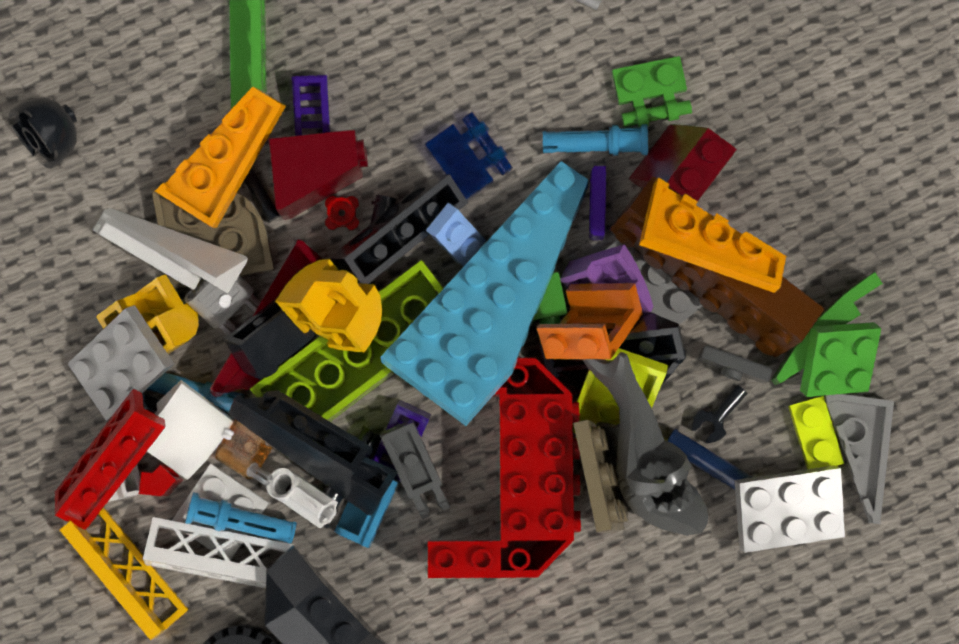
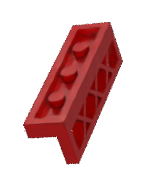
[55,389,166,530]

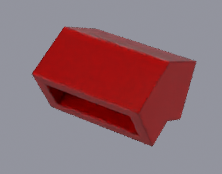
[139,465,183,496]

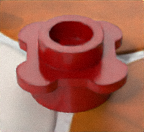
[325,196,359,230]

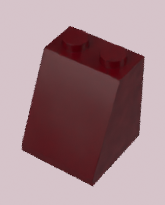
[629,124,737,201]
[269,130,368,220]

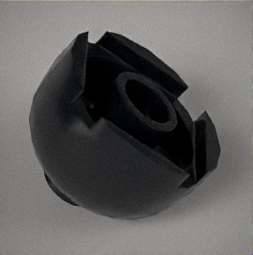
[9,97,77,169]

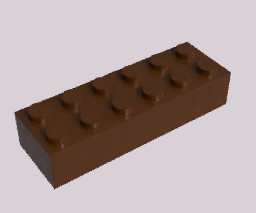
[609,176,824,358]

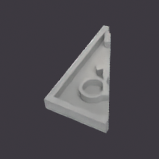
[824,394,894,524]

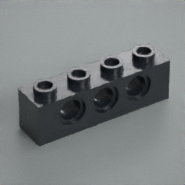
[328,174,468,284]

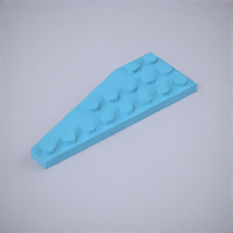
[381,161,589,426]

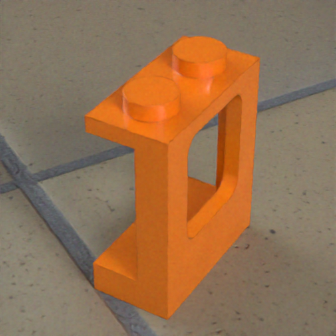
[537,283,643,359]

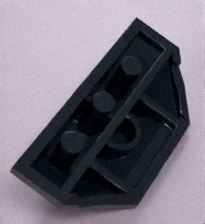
[539,313,686,390]
[264,545,386,644]

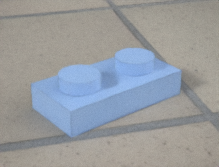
[426,203,486,267]

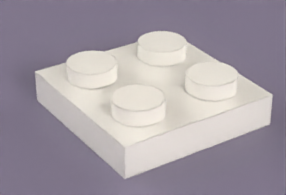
[172,464,270,561]

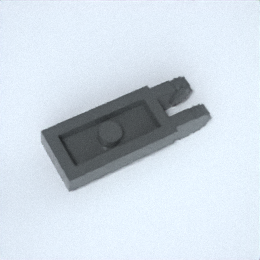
[380,419,450,519]

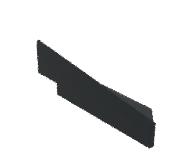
[229,390,398,516]

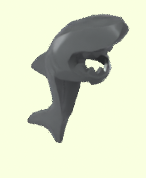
[582,352,708,536]

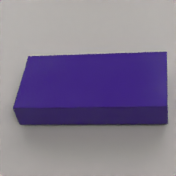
[589,166,606,240]

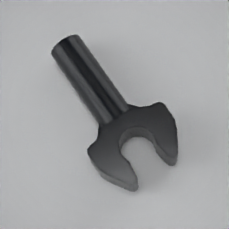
[691,385,748,444]

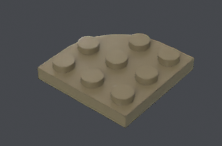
[151,186,275,291]
[574,420,629,533]

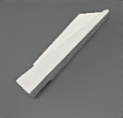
[93,208,248,293]

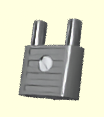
[184,275,261,336]

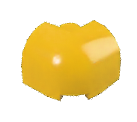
[275,259,382,353]
[96,274,199,355]

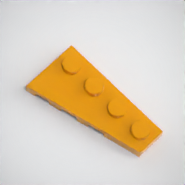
[155,87,286,228]
[639,177,786,293]

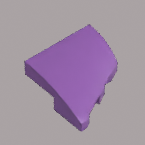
[560,244,653,313]

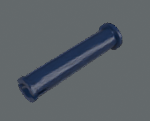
[667,428,753,490]

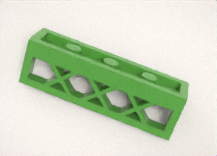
[230,0,267,109]

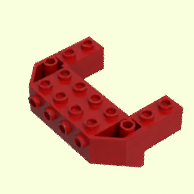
[428,358,581,578]

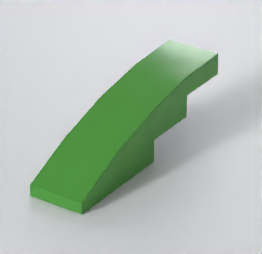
[771,272,883,385]

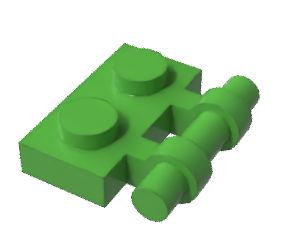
[612,56,692,128]

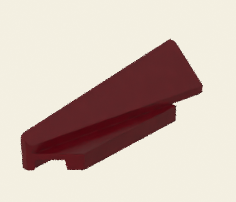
[210,239,324,398]

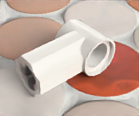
[266,468,338,528]

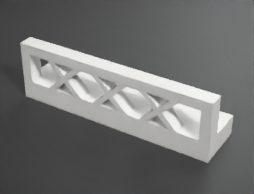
[143,517,294,588]

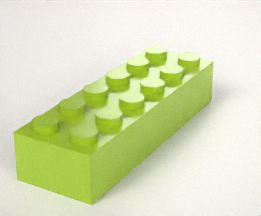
[250,260,444,422]

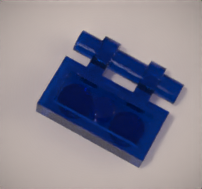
[425,112,513,201]

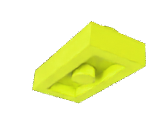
[788,396,844,469]

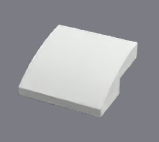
[147,380,234,480]

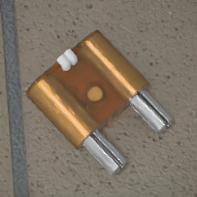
[215,419,283,486]

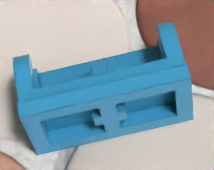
[334,480,399,548]

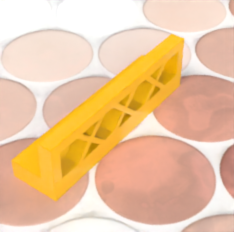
[60,507,189,640]

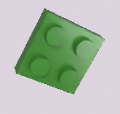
[800,322,881,397]

